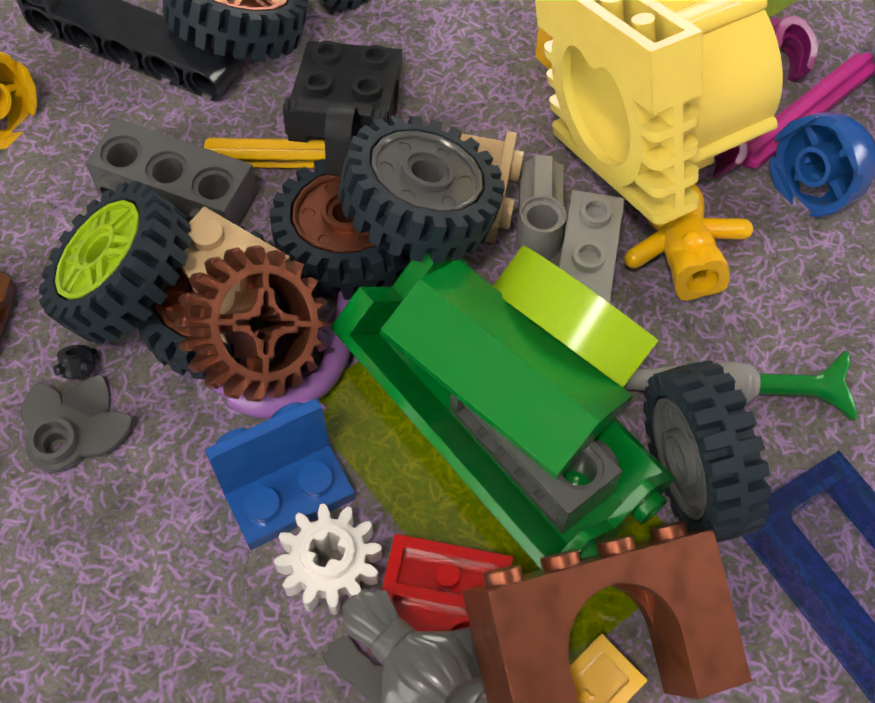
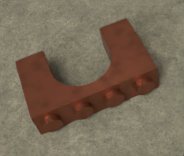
[462,521,752,703]

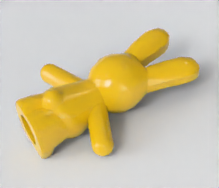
[624,184,754,301]

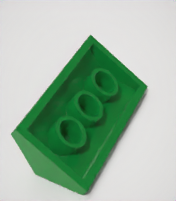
[380,260,633,480]

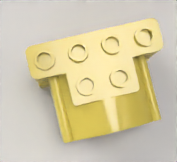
[535,0,783,224]

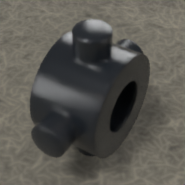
[53,345,98,379]

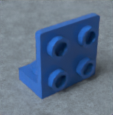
[205,399,355,551]

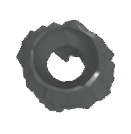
[323,588,484,703]

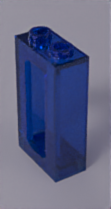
[742,450,875,703]

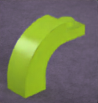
[493,245,659,387]

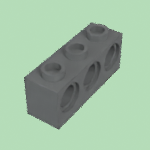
[85,118,258,225]
[450,393,622,535]

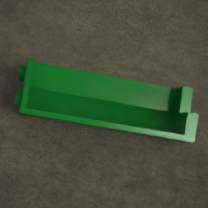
[330,253,674,569]

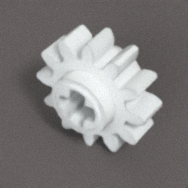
[274,504,382,615]

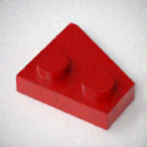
[368,534,513,654]

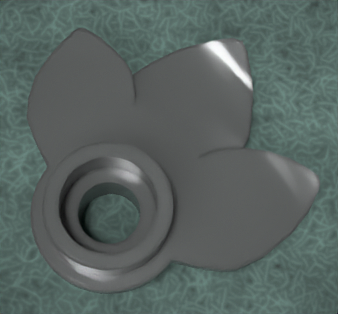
[21,374,133,473]

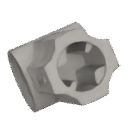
[515,155,567,260]

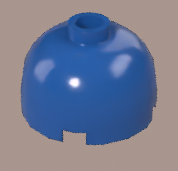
[769,112,875,217]

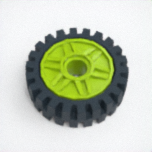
[39,181,191,344]

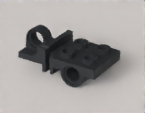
[283,41,402,175]

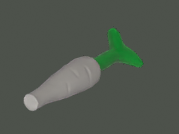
[624,351,858,421]

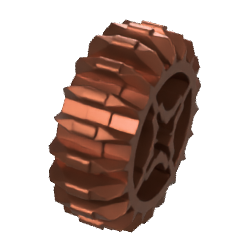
[174,245,331,402]

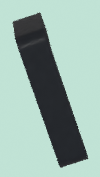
[16,0,245,102]

